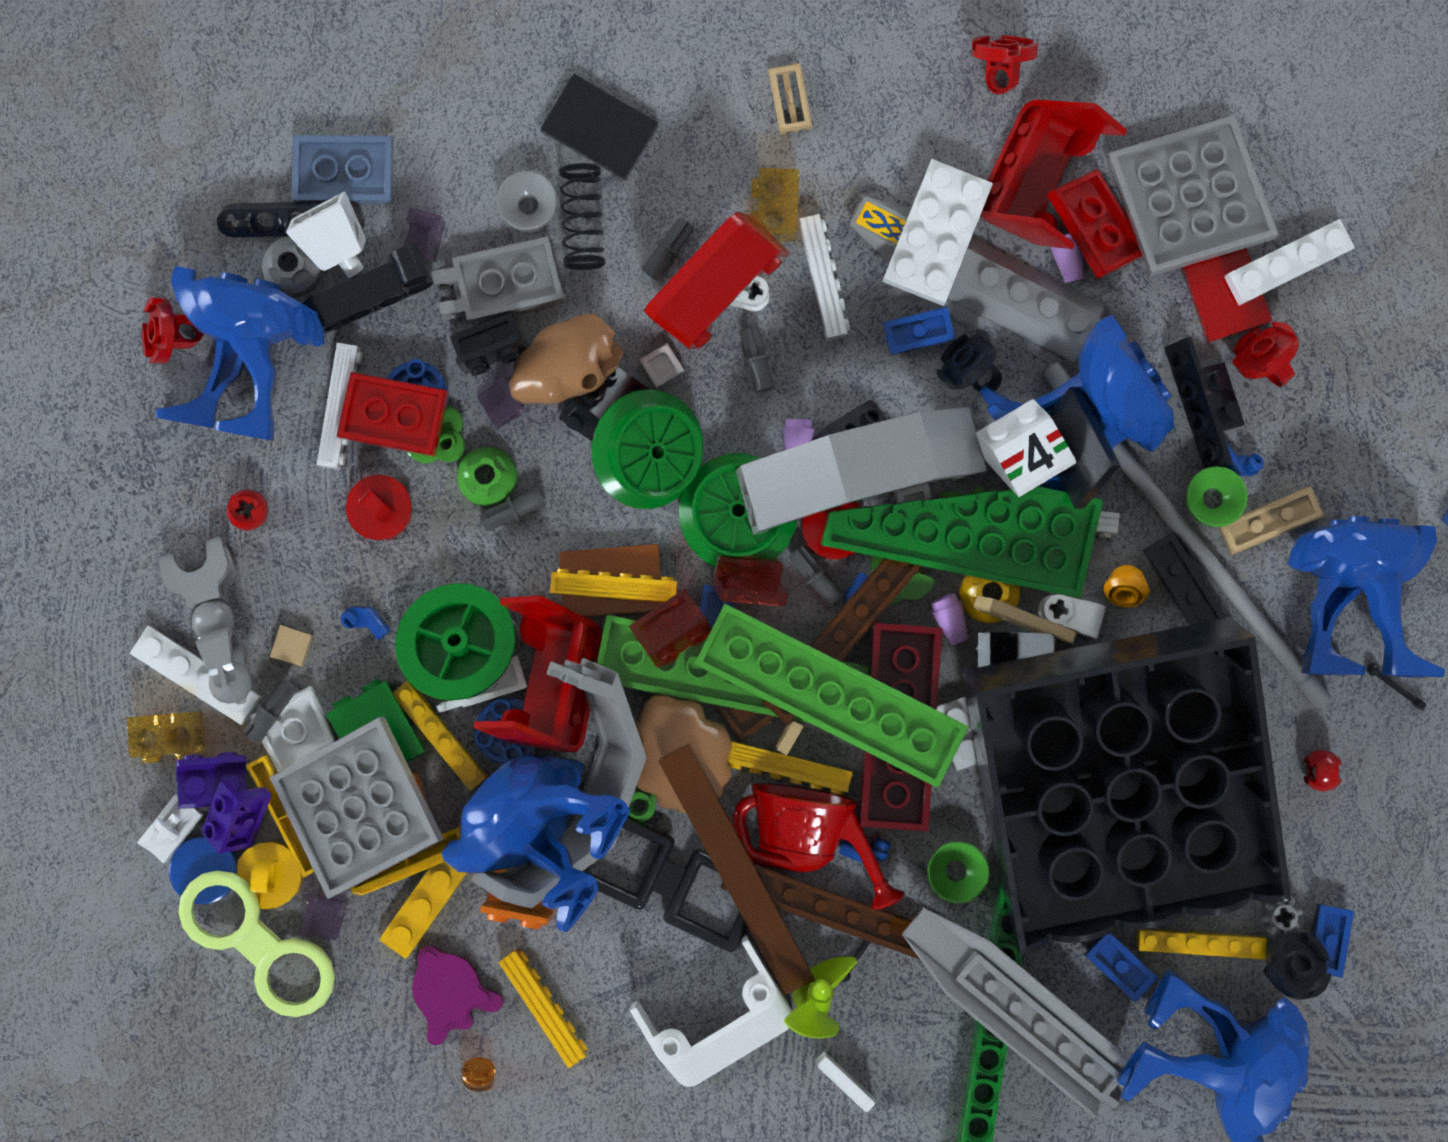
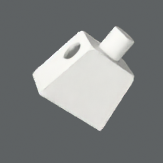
[286,191,366,278]

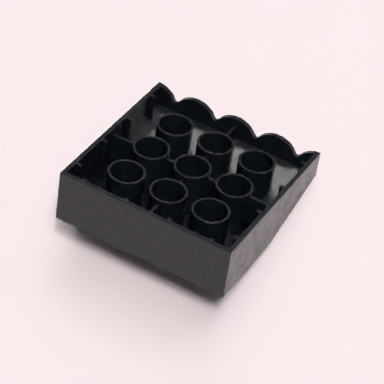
[962,617,1292,955]

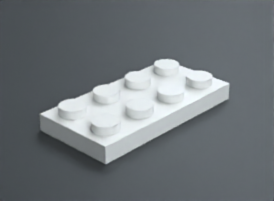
[882,159,993,306]

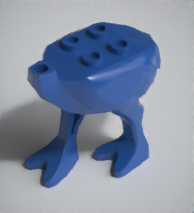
[155,266,324,441]
[980,314,1174,492]
[1287,516,1445,678]
[441,755,630,932]
[1117,969,1309,1142]

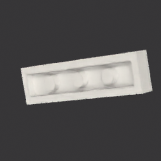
[1224,219,1355,306]
[130,625,262,725]

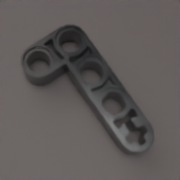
[303,244,434,334]

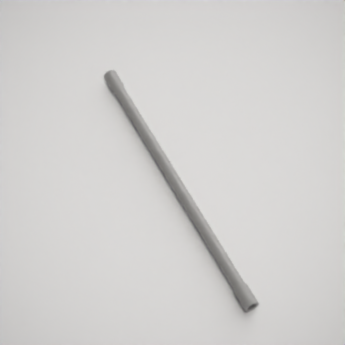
[1042,361,1332,709]

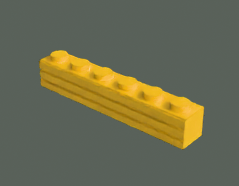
[550,569,678,603]
[393,681,489,791]
[727,741,853,795]
[246,755,314,878]
[351,827,461,896]
[1135,928,1267,959]
[498,948,588,1069]

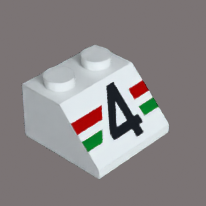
[976,399,1076,497]

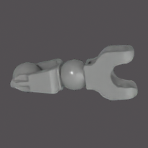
[159,536,252,705]

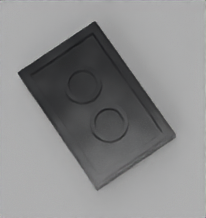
[540,74,659,181]
[1048,387,1121,509]

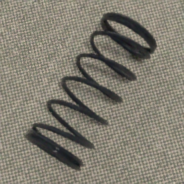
[559,163,606,270]

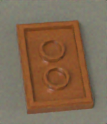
[559,544,664,617]

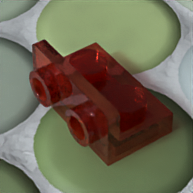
[713,555,789,606]
[629,589,712,668]

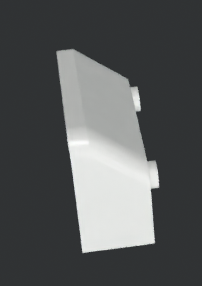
[630,934,792,1087]

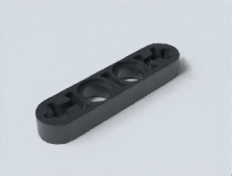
[217,201,325,238]

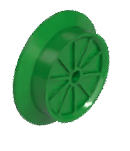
[591,389,703,509]
[679,453,797,572]
[395,583,516,700]

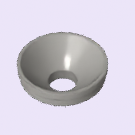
[496,171,557,232]
[262,237,323,297]

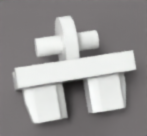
[137,794,204,863]

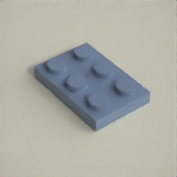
[292,135,394,204]

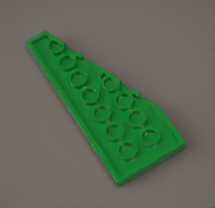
[820,486,1103,598]

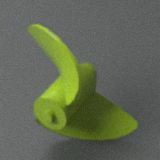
[784,956,857,1039]

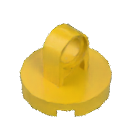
[237,841,304,909]

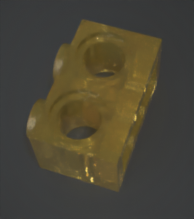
[751,168,799,242]
[127,712,205,764]

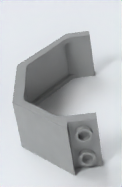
[735,407,987,535]
[471,658,647,908]

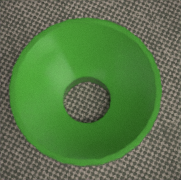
[457,447,518,507]
[1185,466,1248,527]
[927,841,989,903]

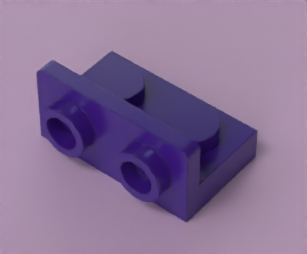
[176,752,247,809]
[201,781,272,854]

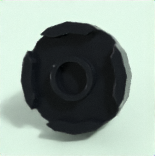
[937,329,1002,392]
[1263,931,1331,1000]

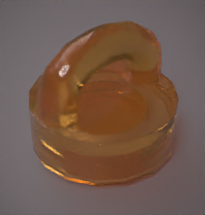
[461,1057,496,1092]

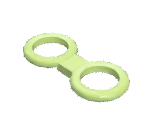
[178,870,335,1017]

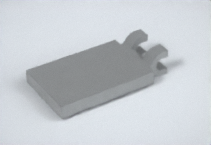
[431,236,564,324]

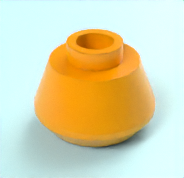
[1103,565,1150,608]

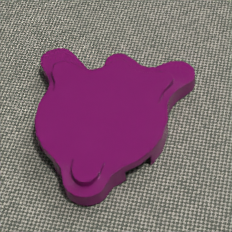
[412,945,503,1045]

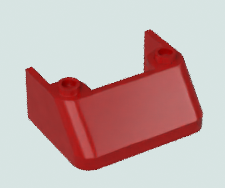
[980,100,1127,250]
[644,212,790,349]
[474,595,603,752]

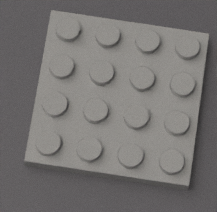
[1107,115,1279,277]
[270,716,444,899]

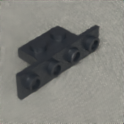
[1164,336,1245,469]

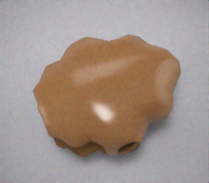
[509,313,624,405]
[635,694,732,814]

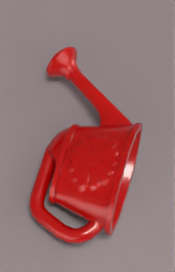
[732,783,905,910]

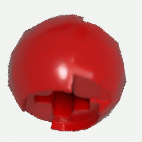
[226,489,269,531]
[1303,749,1342,792]

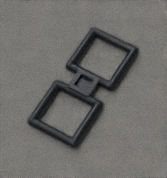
[582,816,747,952]

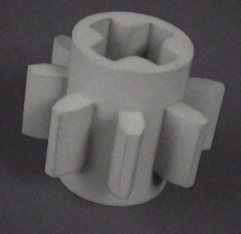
[1258,898,1304,935]

